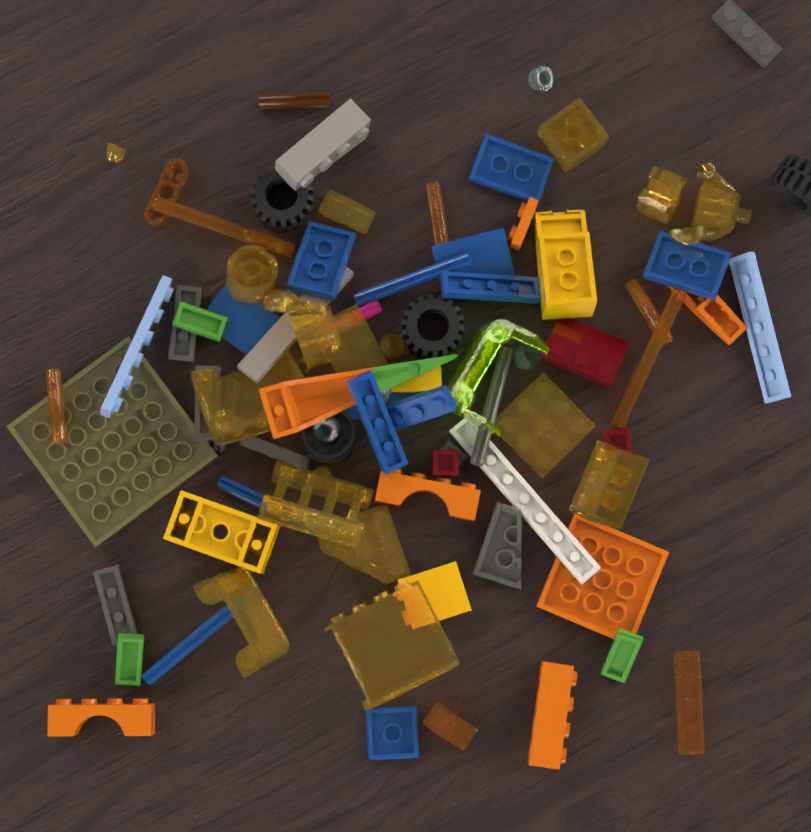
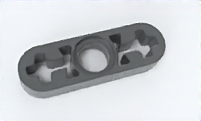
[239,433,311,471]

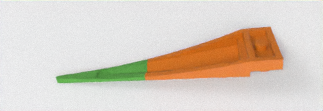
[258,354,458,439]

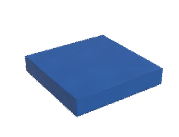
[366,705,419,760]

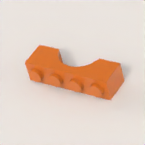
[375,469,481,521]
[48,698,155,737]

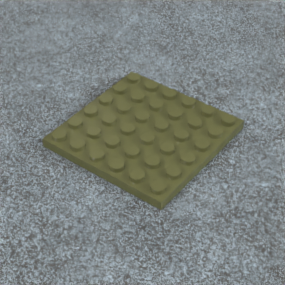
[6,336,219,548]

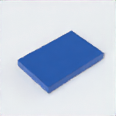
[468,133,555,204]
[286,221,356,302]
[431,228,515,286]
[643,231,732,301]
[206,280,280,355]

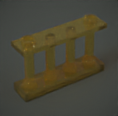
[258,461,374,548]

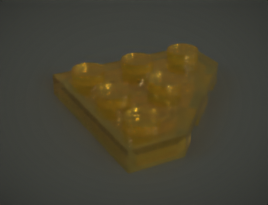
[314,503,411,584]

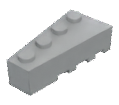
[275,98,371,191]

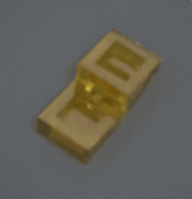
[318,190,376,235]

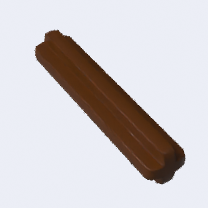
[258,93,331,109]

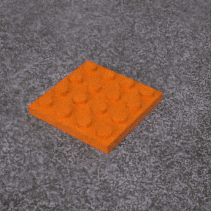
[536,513,669,639]

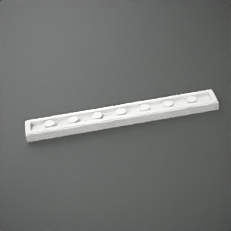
[449,415,601,585]

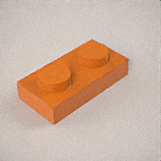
[508,197,539,251]

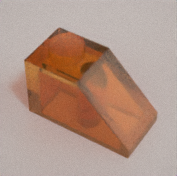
[422,700,478,751]

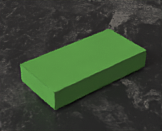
[172,301,228,342]
[600,628,643,683]
[115,633,144,686]

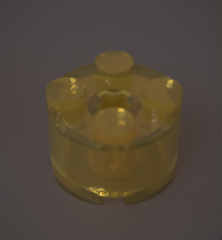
[637,166,688,225]
[225,245,278,303]

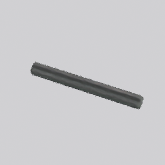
[470,347,513,467]

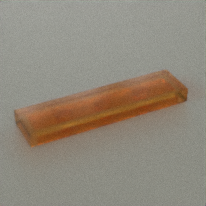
[673,650,705,755]

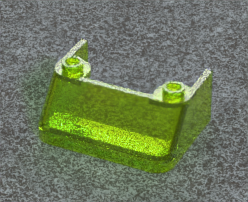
[446,319,550,436]

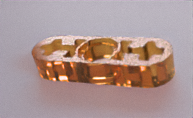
[144,158,189,227]

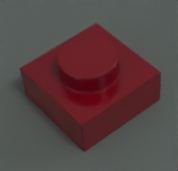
[603,426,632,456]
[433,450,458,476]

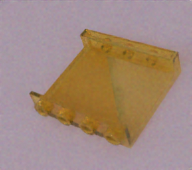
[324,580,460,711]

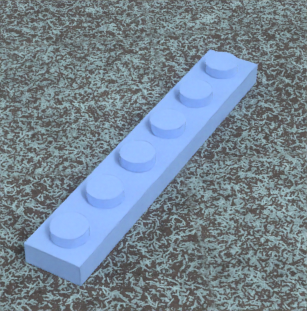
[729,252,791,404]
[100,275,174,418]

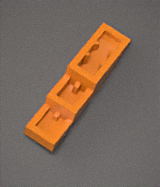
[668,286,747,345]

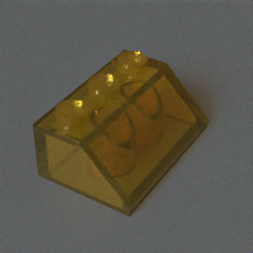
[569,440,650,529]

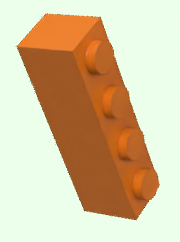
[527,661,577,770]

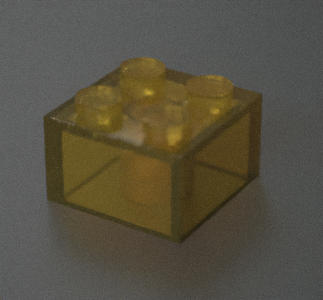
[537,97,609,173]

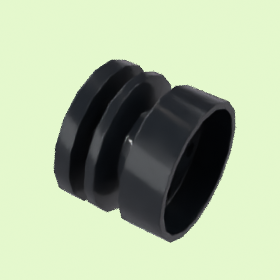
[302,410,355,467]

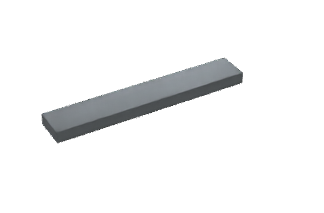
[237,267,354,384]

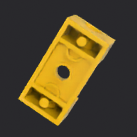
[163,490,281,574]

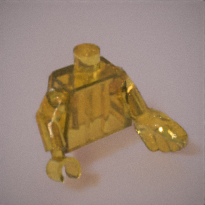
[670,163,752,245]
[263,289,353,373]

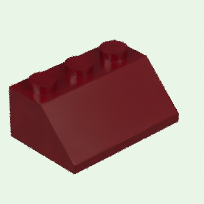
[540,318,628,388]

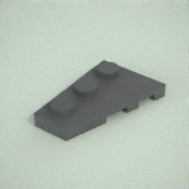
[473,502,522,589]

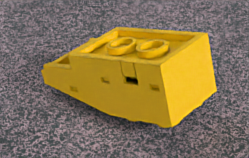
[534,209,597,320]

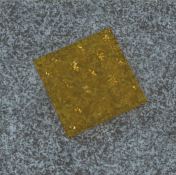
[493,373,596,479]

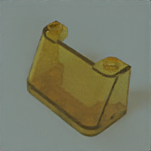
[191,349,304,445]
[193,566,289,678]

